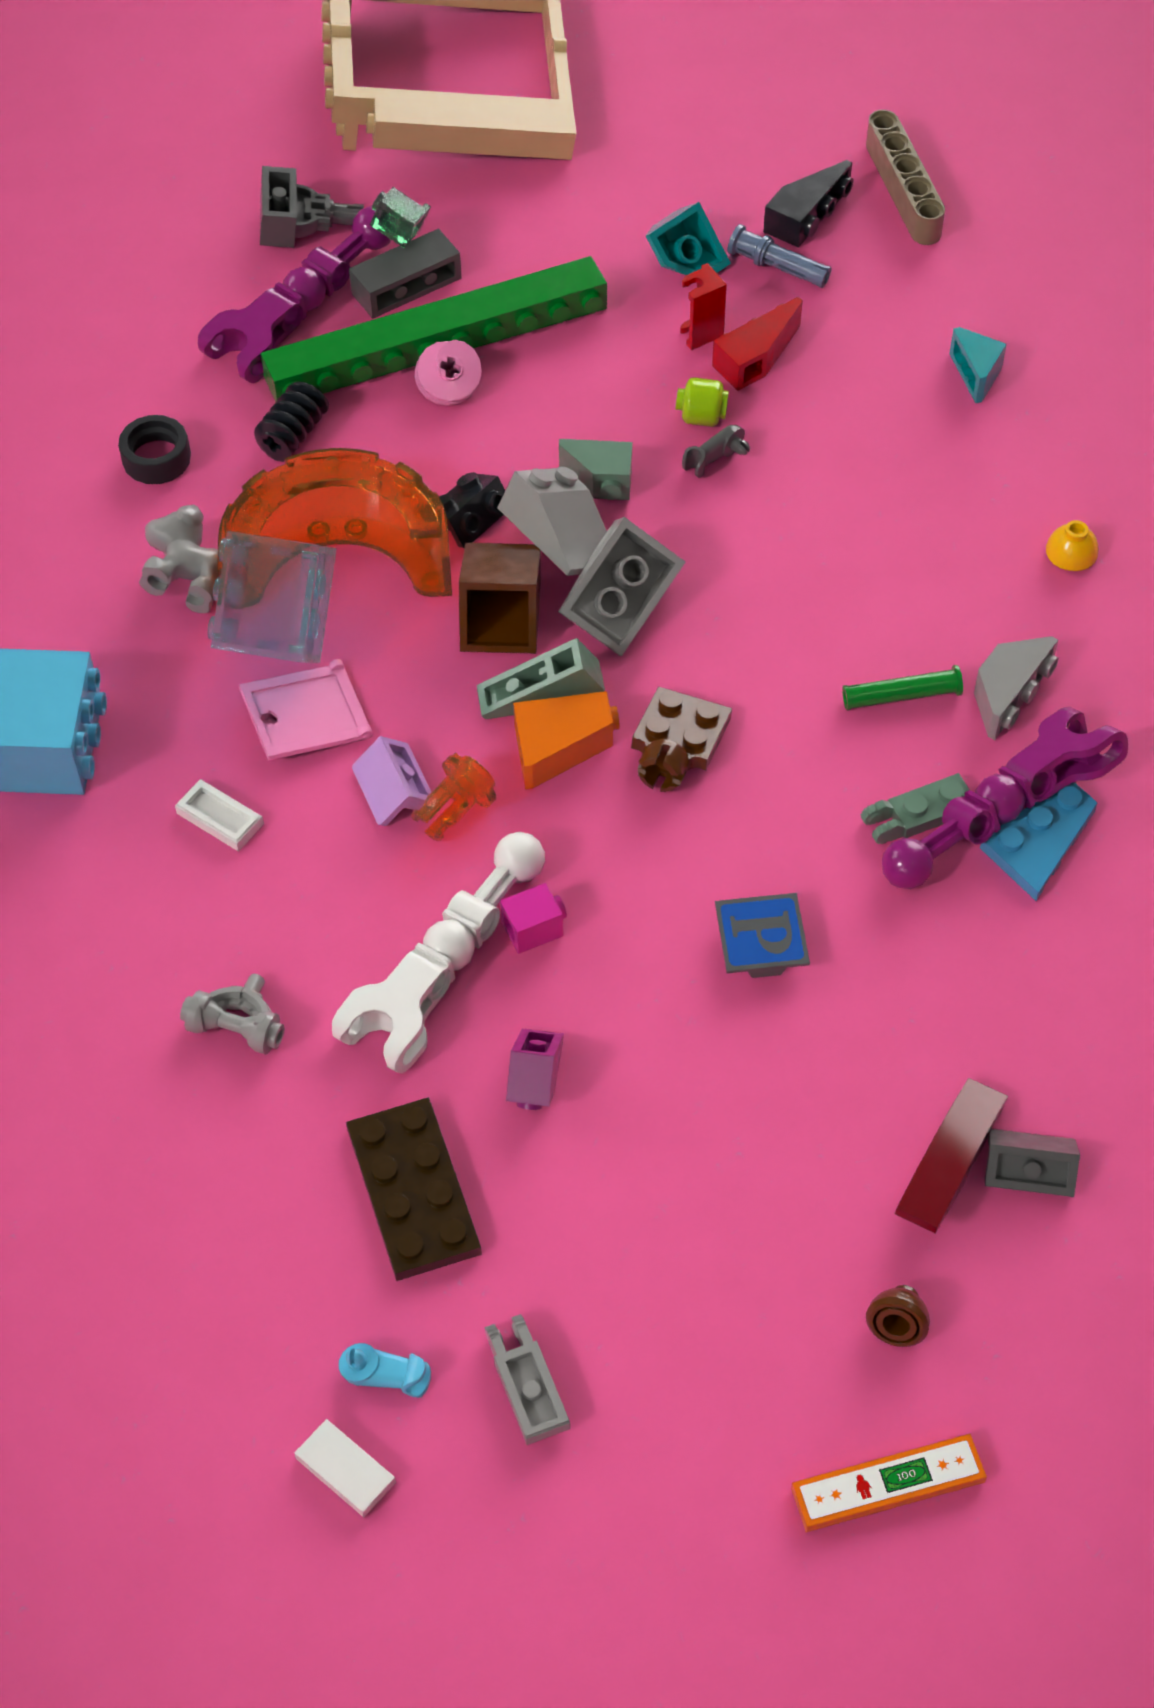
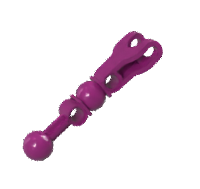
[198,206,395,383]
[882,707,1128,890]

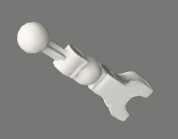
[332,832,545,1073]

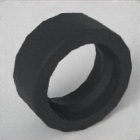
[118,415,191,484]

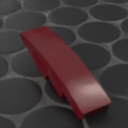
[895,1078,1008,1234]

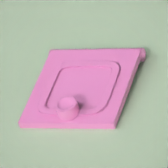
[239,659,373,761]

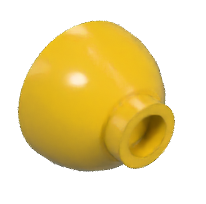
[1046,520,1099,571]

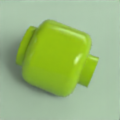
[675,377,729,427]

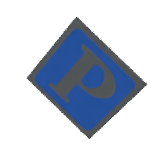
[715,893,810,978]

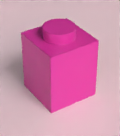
[500,883,567,954]

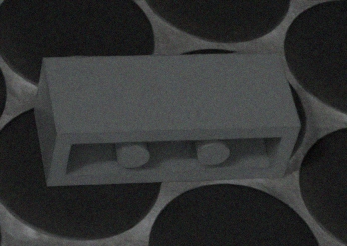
[349,228,462,319]

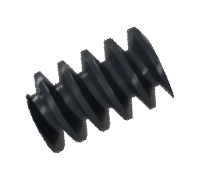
[254,382,329,462]

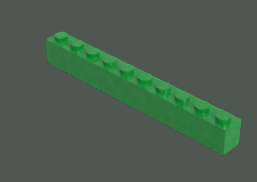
[261,256,607,402]

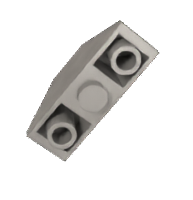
[974,636,1059,740]

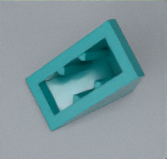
[949,327,1006,403]

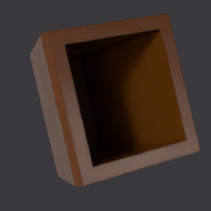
[459,543,541,654]

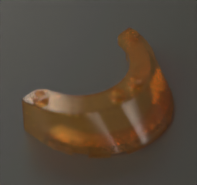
[218,448,452,609]

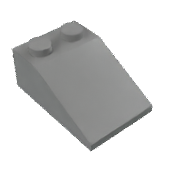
[498,467,607,576]
[558,517,685,656]

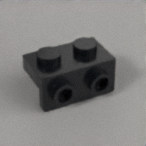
[421,472,505,548]

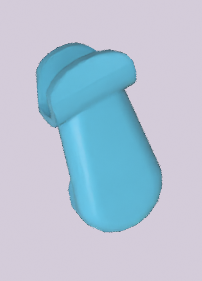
[339,1343,431,1398]

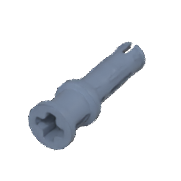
[727,224,832,288]

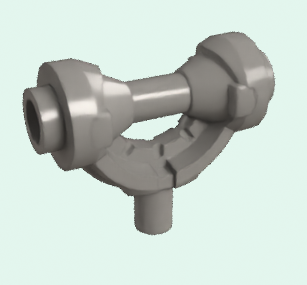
[180,974,285,1055]

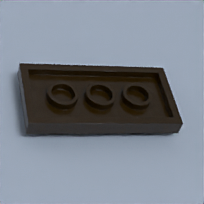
[346,1097,482,1281]

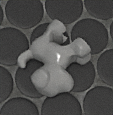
[139,505,237,613]

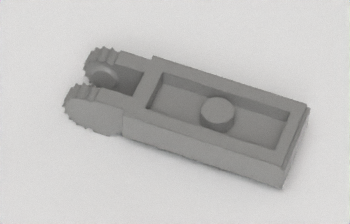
[484,1314,570,1445]

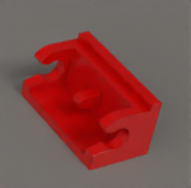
[680,263,727,351]

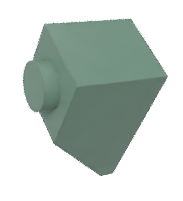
[559,439,633,500]

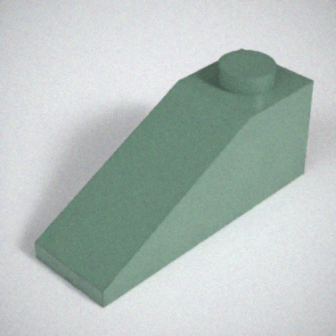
[476,638,605,719]

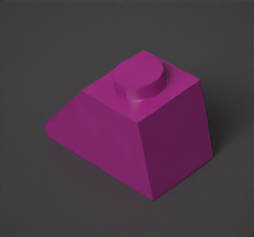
[506,1028,564,1110]

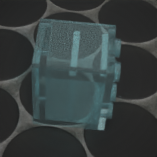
[208,531,337,663]

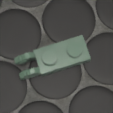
[860,773,970,844]

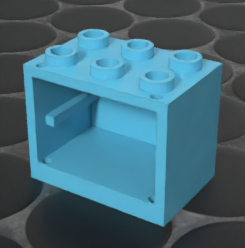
[0,649,107,795]

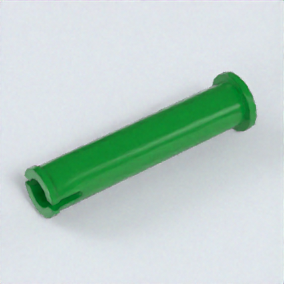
[842,665,963,711]

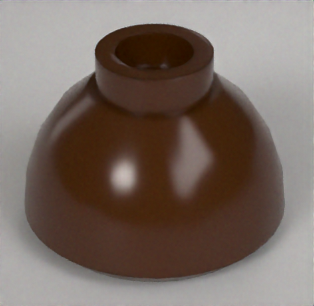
[866,1285,930,1347]

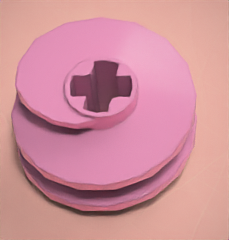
[414,340,482,406]

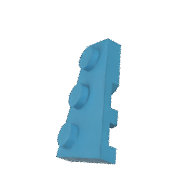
[980,782,1097,901]

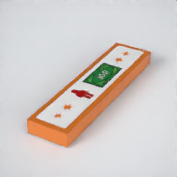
[791,1434,987,1533]

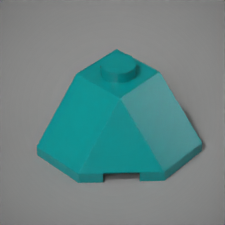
[645,202,731,275]

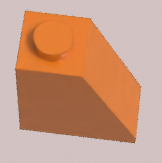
[513,691,620,789]

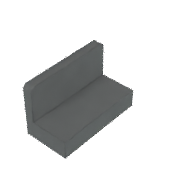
[984,1129,1080,1197]

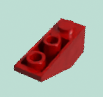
[712,296,803,391]

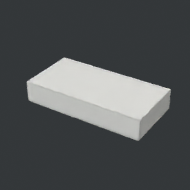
[175,779,264,852]
[294,1419,396,1517]

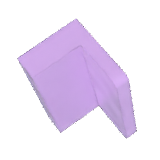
[352,736,437,826]

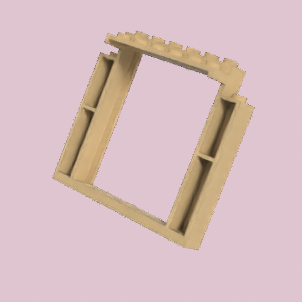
[321,0,576,160]

